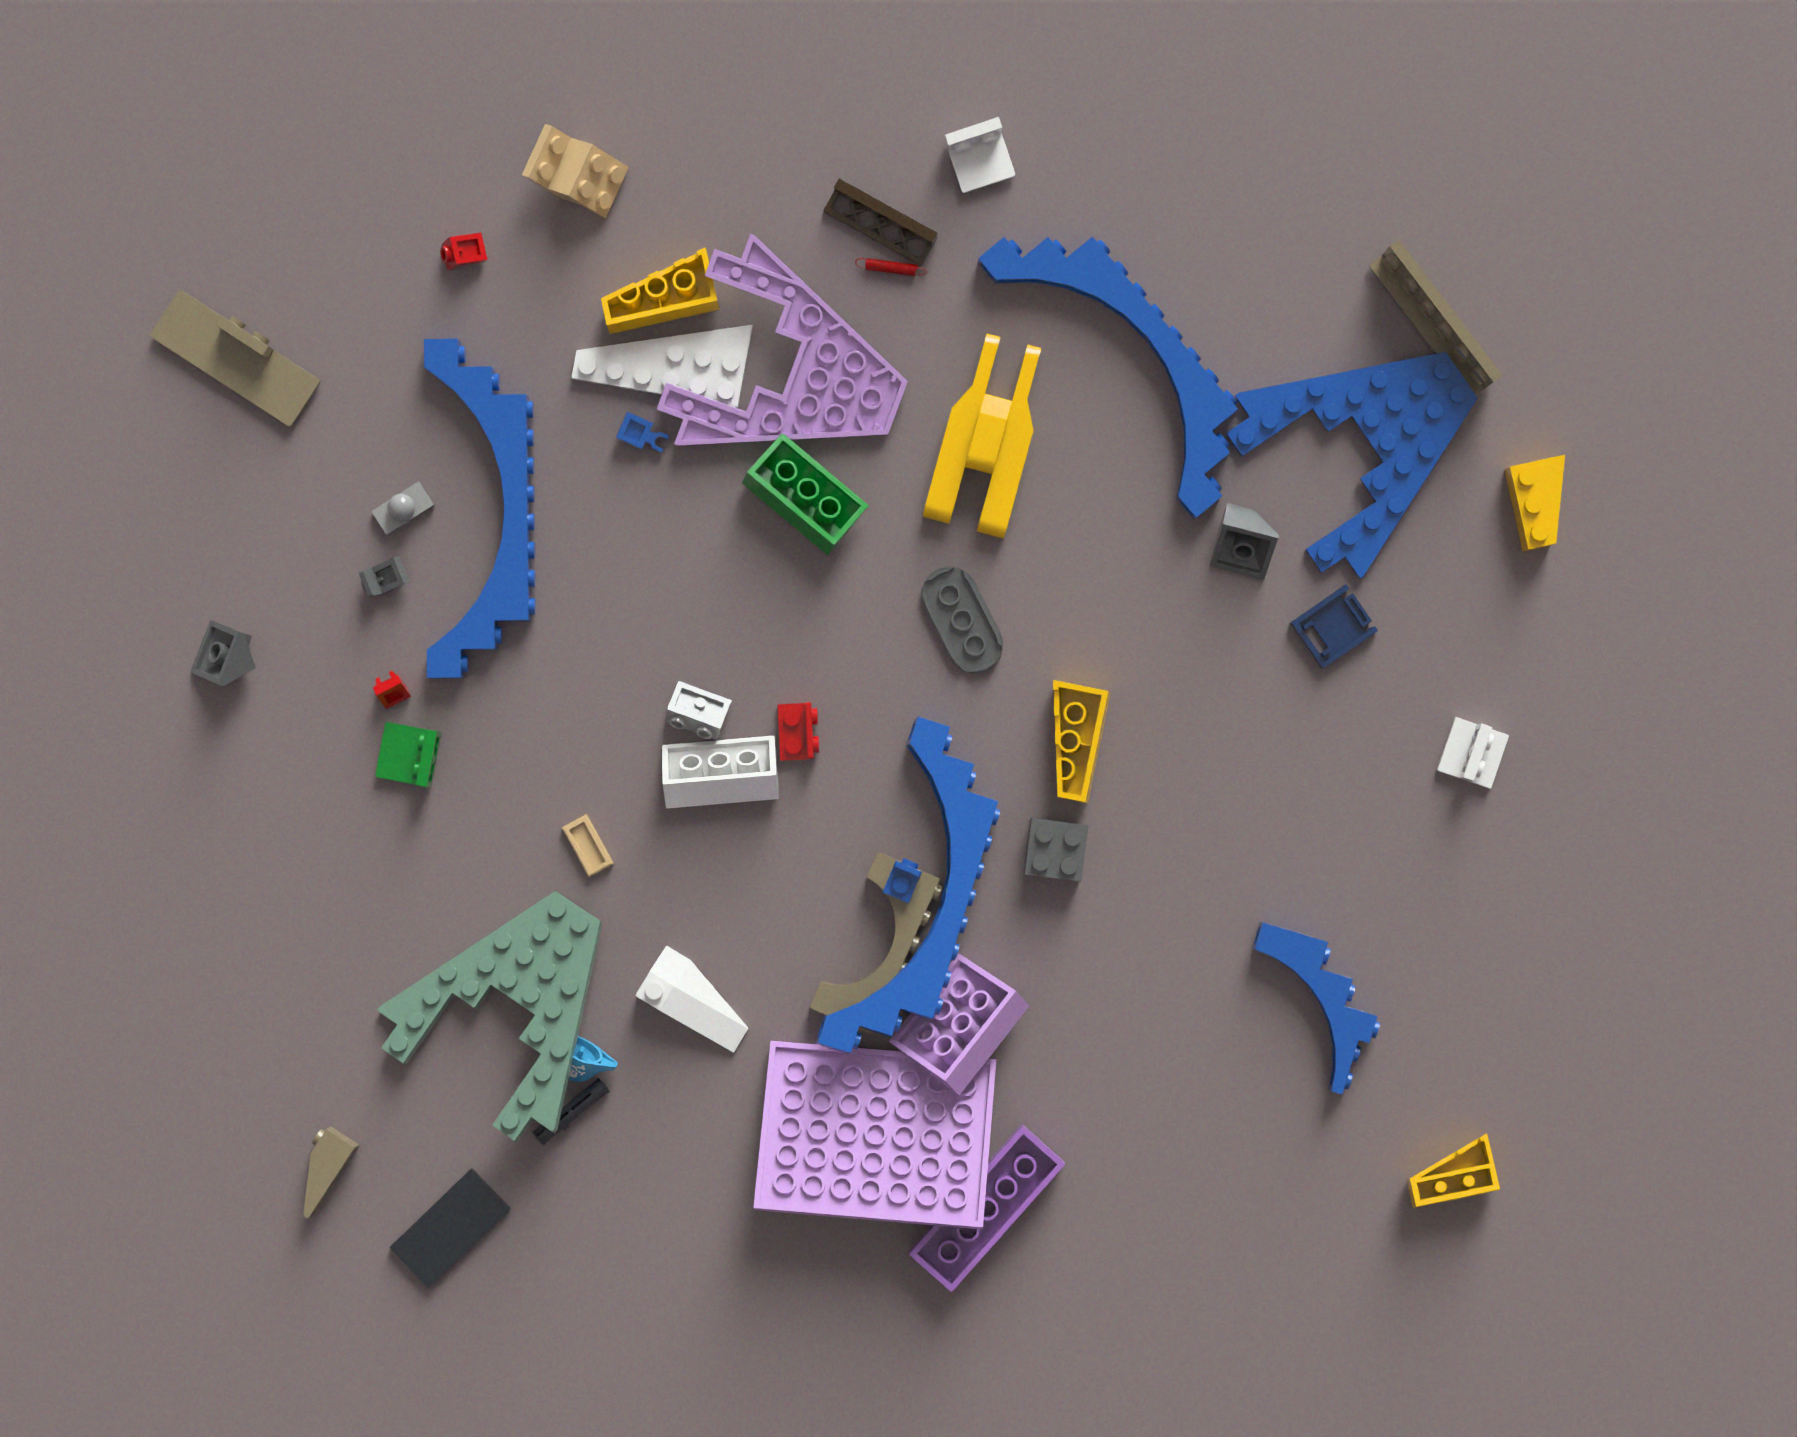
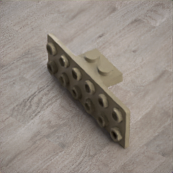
[150,290,321,427]

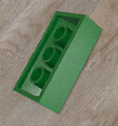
[742,433,869,556]

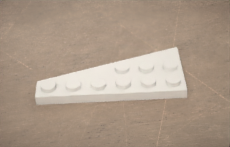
[571,325,753,408]

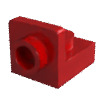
[440,233,488,270]

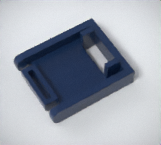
[1290,584,1378,669]

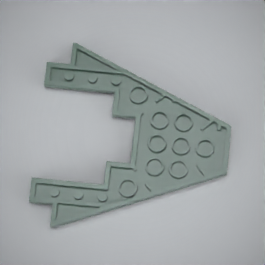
[377,891,603,1142]

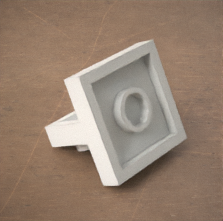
[1436,717,1509,789]

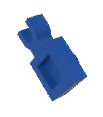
[616,412,669,453]

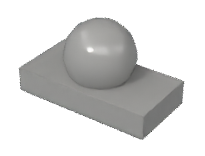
[371,481,435,536]

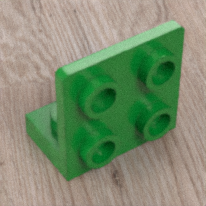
[375,722,441,787]

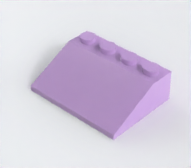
[889,953,1029,1095]

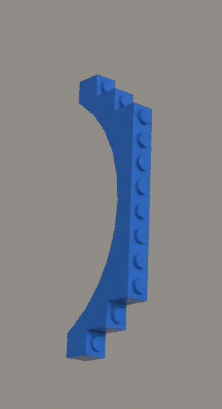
[978,236,1238,520]
[424,339,536,679]
[815,717,1000,1054]

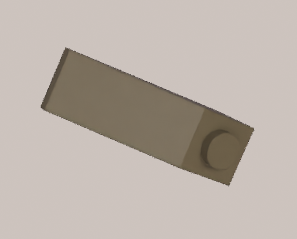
[303,1126,359,1219]

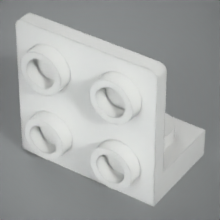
[945,117,1015,193]

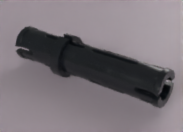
[532,1078,610,1145]

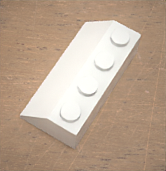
[662,736,779,808]

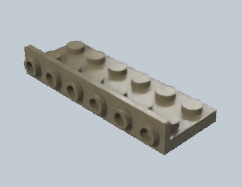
[1369,239,1503,395]

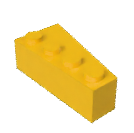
[601,247,720,334]
[1053,680,1111,804]

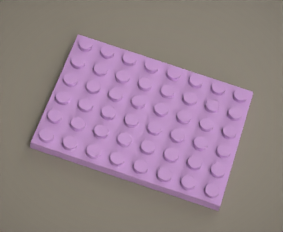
[754,1041,996,1230]

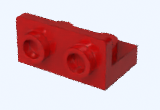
[778,702,819,761]

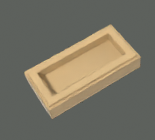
[562,814,614,877]

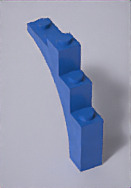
[1252,922,1380,1094]

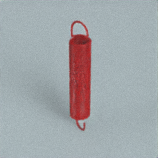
[855,258,927,277]

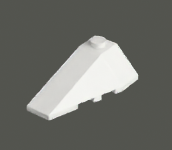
[635,946,748,1053]

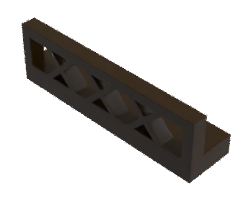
[823,178,938,266]

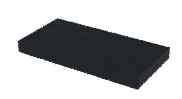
[389,1168,511,1288]

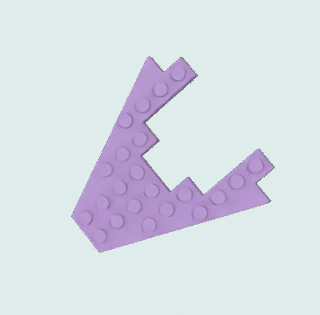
[657,234,908,445]

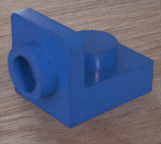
[883,858,922,903]

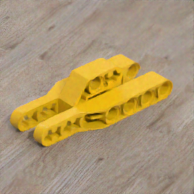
[922,333,1041,539]

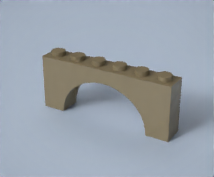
[809,852,943,1035]

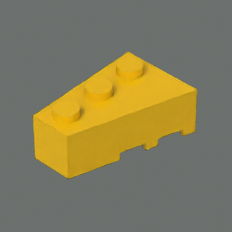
[1504,455,1565,552]
[1406,1133,1500,1208]

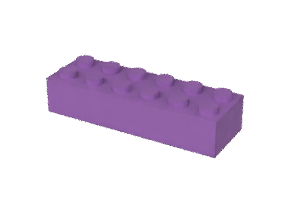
[909,1124,1065,1292]

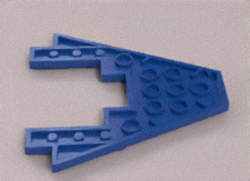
[1226,352,1478,579]

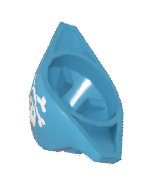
[568,1036,618,1082]

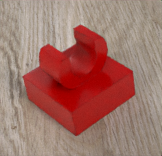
[373,671,411,709]

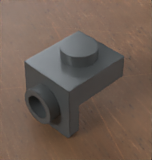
[359,556,410,598]

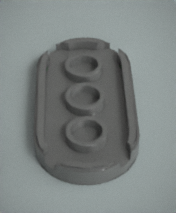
[921,566,1003,673]

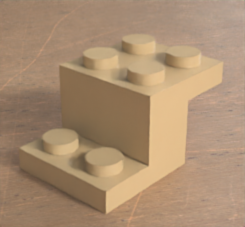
[522,124,629,218]

